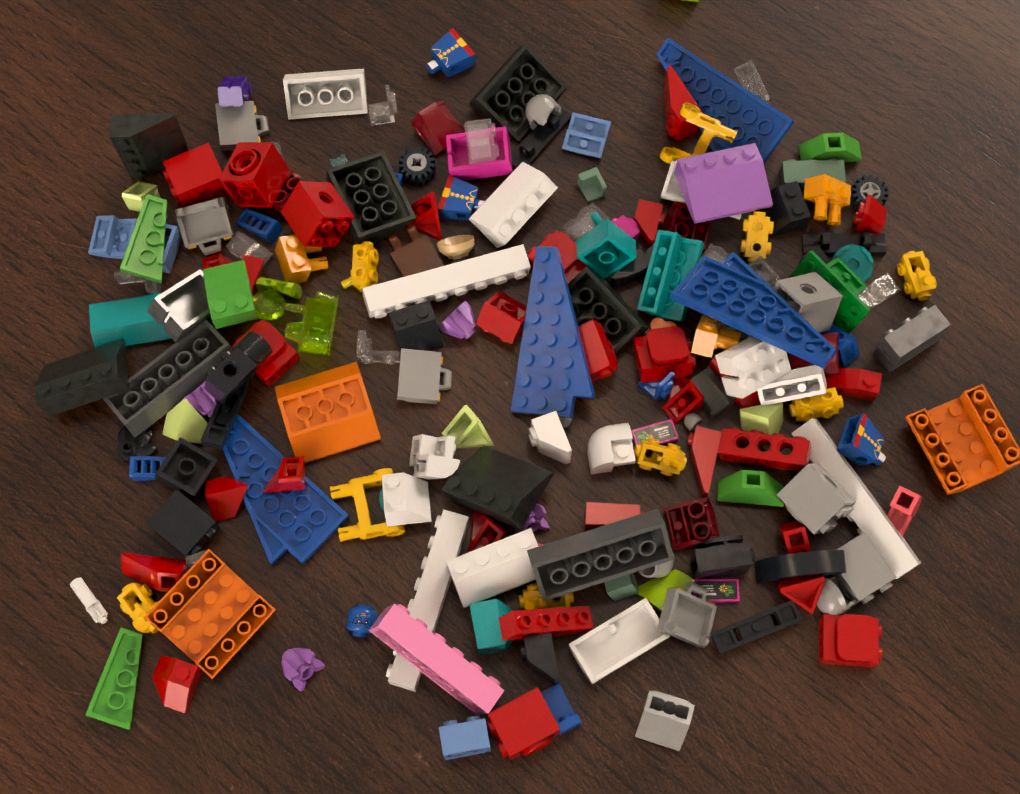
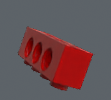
[718,427,812,472]
[499,606,594,640]

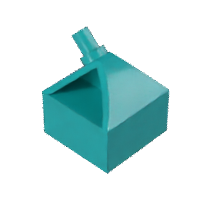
[576,212,637,279]
[470,599,513,657]

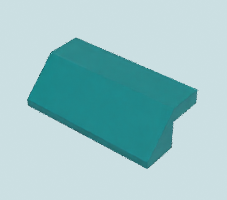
[637,230,704,323]
[89,292,171,348]

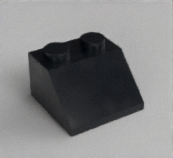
[758,181,811,238]
[389,300,443,351]
[520,632,560,685]

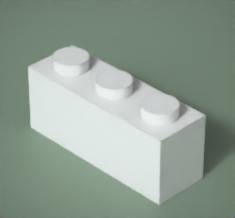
[757,365,827,406]

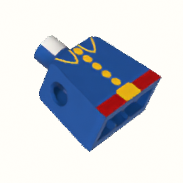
[426,28,476,77]
[438,175,485,221]
[837,413,886,466]

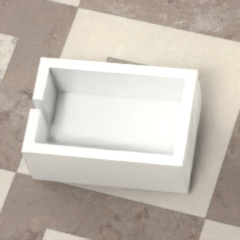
[715,336,792,399]

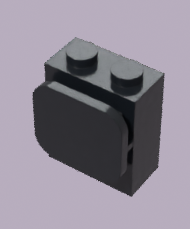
[146,489,220,560]
[690,535,755,579]

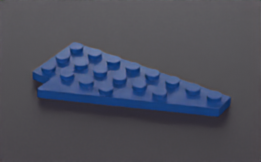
[657,38,795,163]
[511,246,595,418]
[671,252,836,369]
[216,415,349,565]

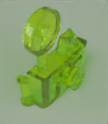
[253,290,339,356]

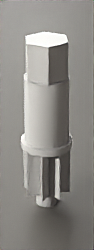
[70,577,108,624]

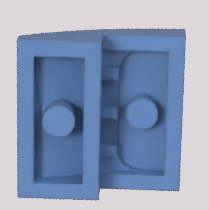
[562,112,611,159]
[88,215,137,259]

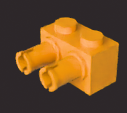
[804,174,851,226]
[275,235,328,283]
[691,315,741,358]

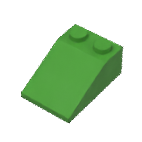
[203,260,258,329]

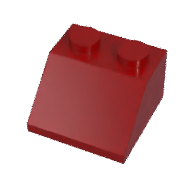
[476,291,527,344]

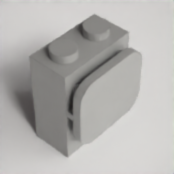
[832,532,896,605]
[635,690,695,751]

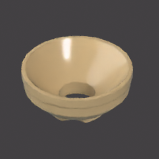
[437,235,475,259]

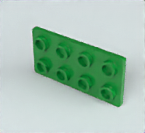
[790,251,871,334]

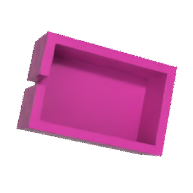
[446,126,513,181]

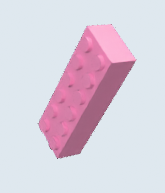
[369,603,504,715]

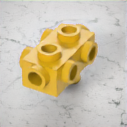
[740,211,774,262]
[341,241,379,292]
[897,251,937,301]
[789,388,844,422]
[634,437,687,476]
[117,583,159,633]
[519,583,574,610]

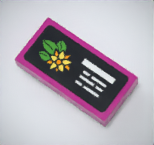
[631,419,679,445]
[693,579,740,603]

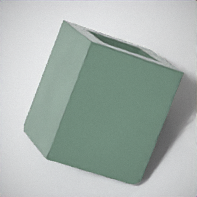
[577,167,607,203]
[604,573,639,601]

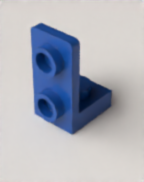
[820,323,860,368]
[638,371,675,402]
[541,684,581,735]

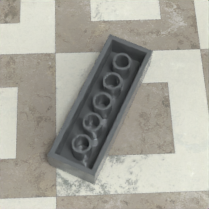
[103,319,232,438]
[527,508,674,602]

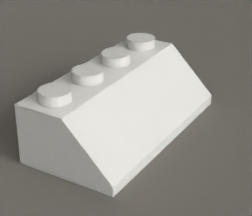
[283,69,368,120]
[469,162,558,248]
[446,528,539,608]

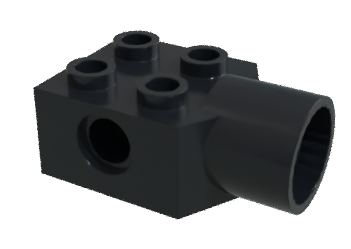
[204,331,273,406]

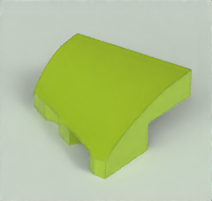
[255,277,303,300]
[636,569,695,612]

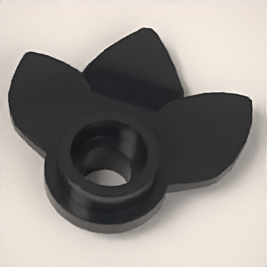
[117,426,157,461]

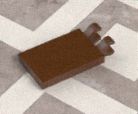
[388,225,445,277]

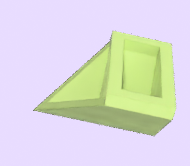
[122,181,168,218]
[162,398,208,444]
[740,402,783,451]
[442,405,494,449]

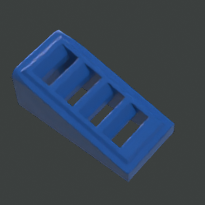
[235,207,283,244]
[129,456,166,481]

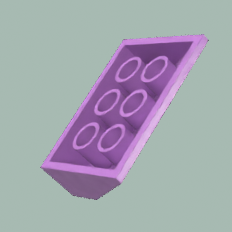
[674,143,773,224]

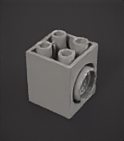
[774,272,843,333]
[777,463,856,534]

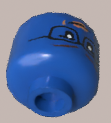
[346,604,377,638]

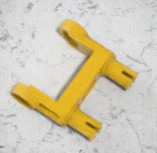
[660,103,737,164]
[330,468,405,542]

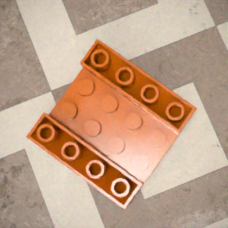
[275,361,381,463]
[905,384,1020,495]
[144,549,276,679]

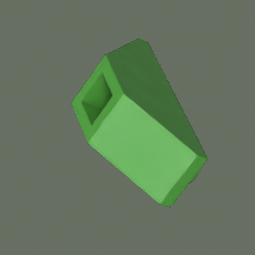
[798,132,862,162]
[717,470,784,507]

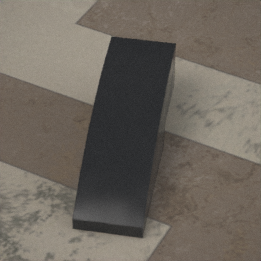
[610,242,655,288]

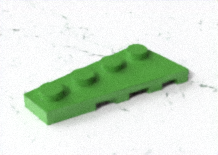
[120,194,167,283]
[86,627,143,730]

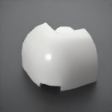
[587,423,635,474]
[410,434,460,480]

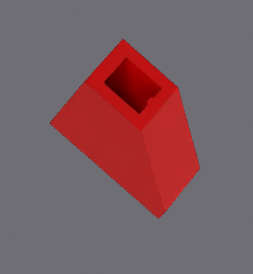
[853,195,887,233]
[634,199,665,249]

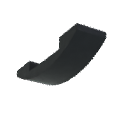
[755,550,847,584]

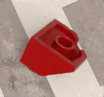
[152,655,203,714]

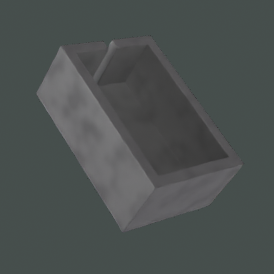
[147,269,211,342]
[874,305,951,373]

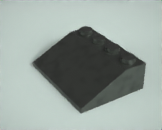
[468,43,567,142]
[109,113,190,179]
[327,151,416,245]
[568,266,649,357]
[35,339,129,417]
[442,446,554,531]

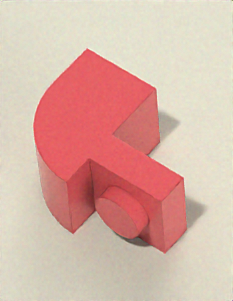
[887,486,922,536]

